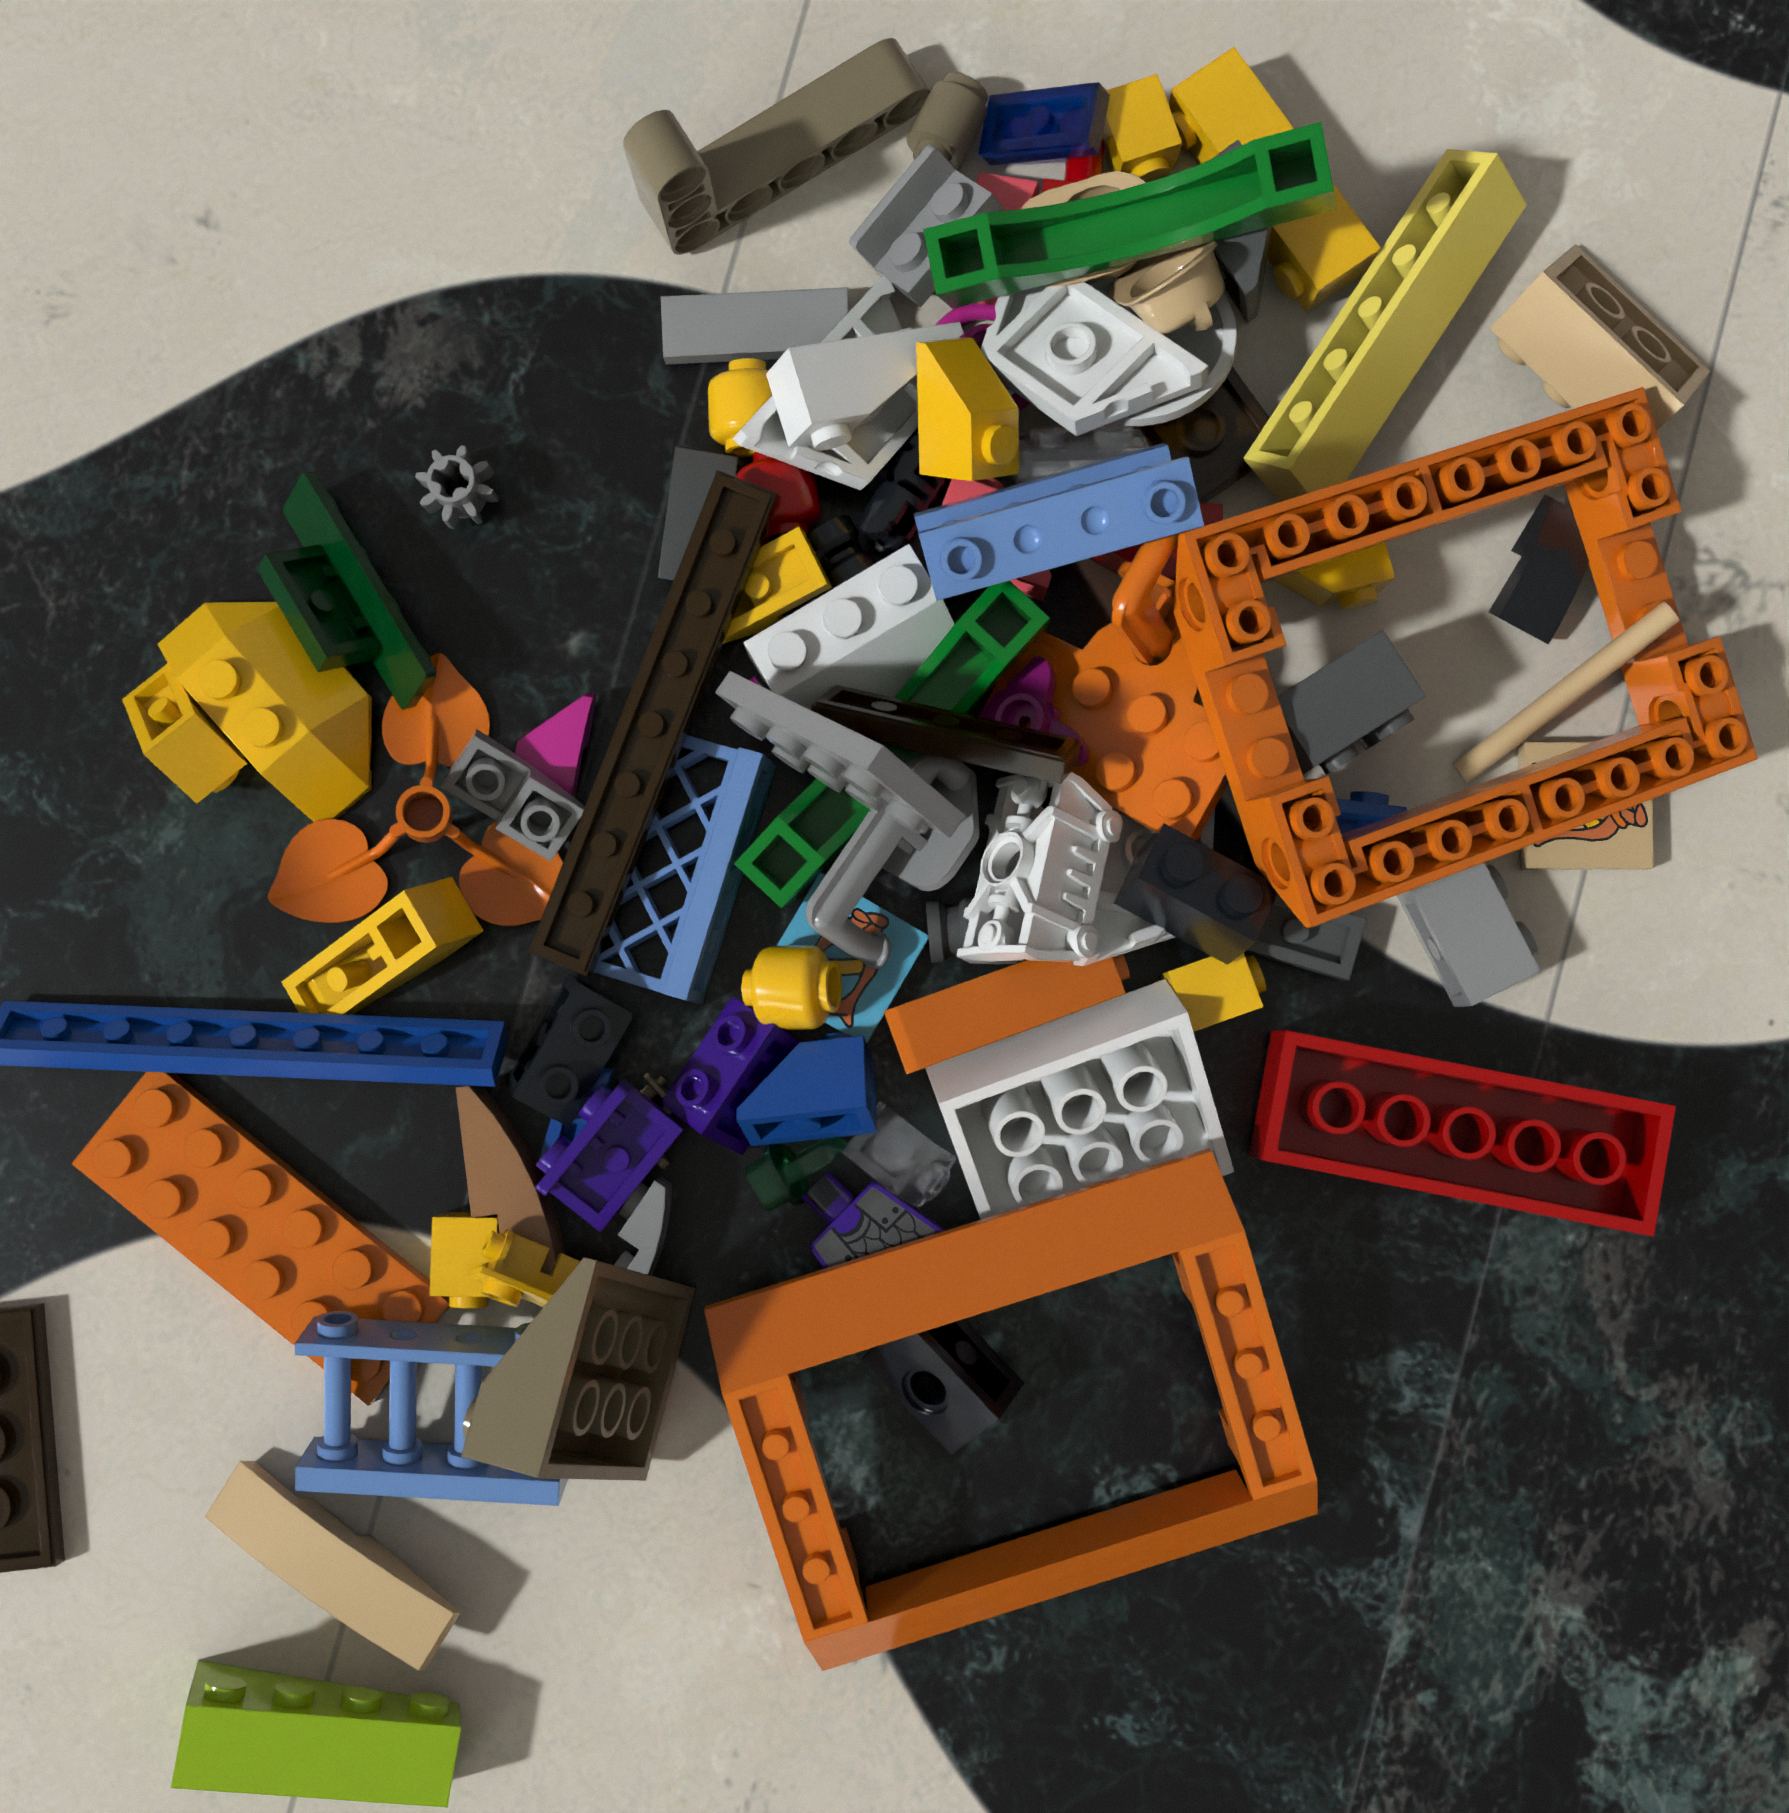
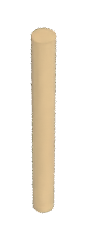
[1452,601,1680,784]

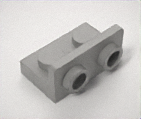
[849,144,1004,307]

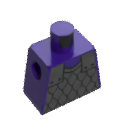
[801,1170,948,1269]

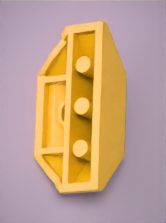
[158,602,372,822]

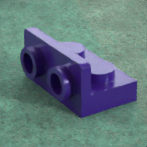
[663,998,803,1155]

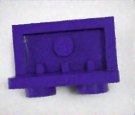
[535,1079,684,1232]

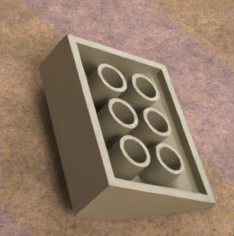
[461,1258,696,1481]

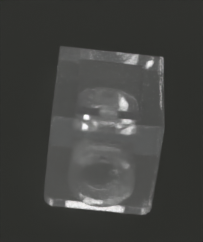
[842,1101,956,1208]

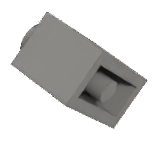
[1397,863,1541,1007]

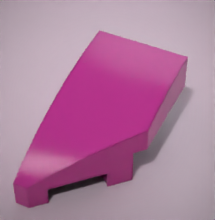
[515,692,597,798]

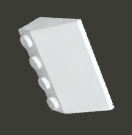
[925,979,1234,1220]

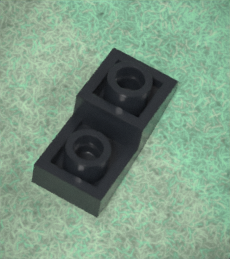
[1489,494,1589,645]

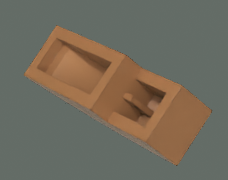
[456,1086,566,1274]

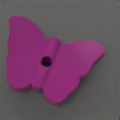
[979,656,1089,774]

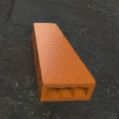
[884,954,1130,1074]

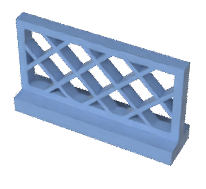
[594,735,777,1005]

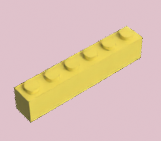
[1243,149,1527,502]

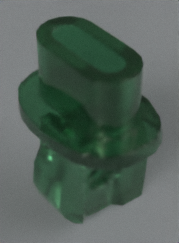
[745,1137,848,1211]

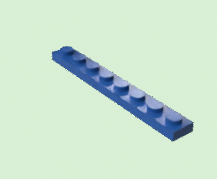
[0,1001,508,1087]

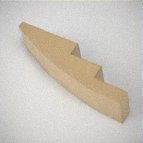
[205,1461,461,1671]

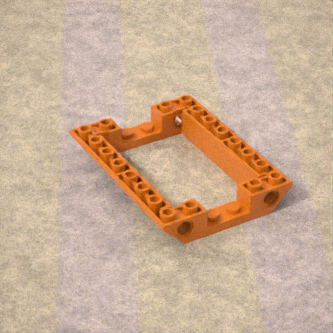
[1173,387,1758,928]
[704,1148,1318,1671]

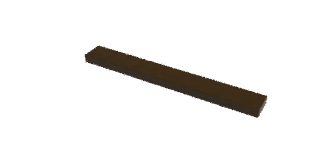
[528,470,780,976]

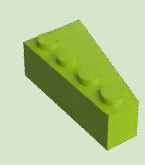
[171,1660,462,1808]

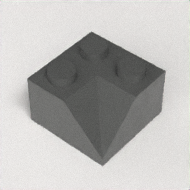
[1277,630,1427,775]

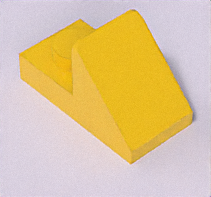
[723,527,832,644]

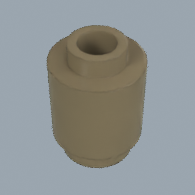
[907,72,988,170]

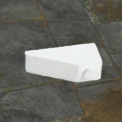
[766,322,964,451]

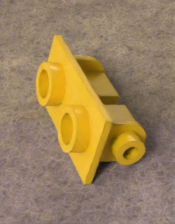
[467,1229,581,1307]

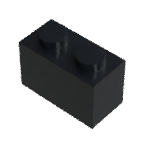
[1114,823,1278,965]

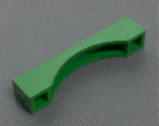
[923,122,1336,309]
[734,580,1050,908]

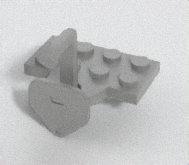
[715,671,979,969]

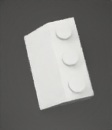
[743,544,954,710]

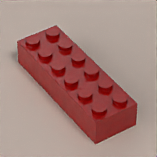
[1249,1030,1676,1237]

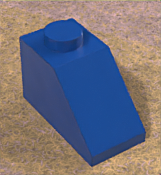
[737,1033,878,1146]

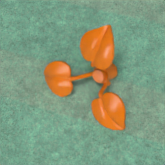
[268,653,563,926]

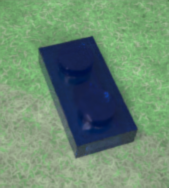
[978,82,1110,165]

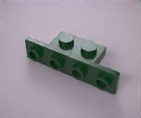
[257,472,436,710]

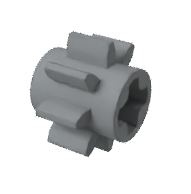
[415,445,499,529]

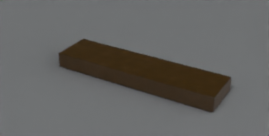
[811,685,1081,784]

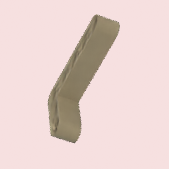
[623,38,930,254]

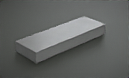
[661,287,849,365]

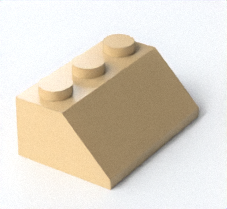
[1490,244,1711,430]

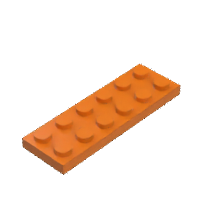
[71,1072,450,1406]

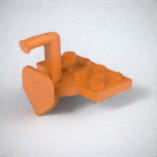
[978,530,1229,841]

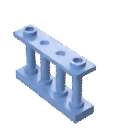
[914,443,1204,601]
[295,1311,568,1506]

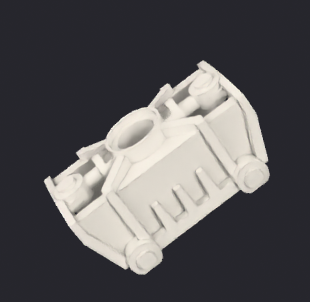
[957,772,1123,964]

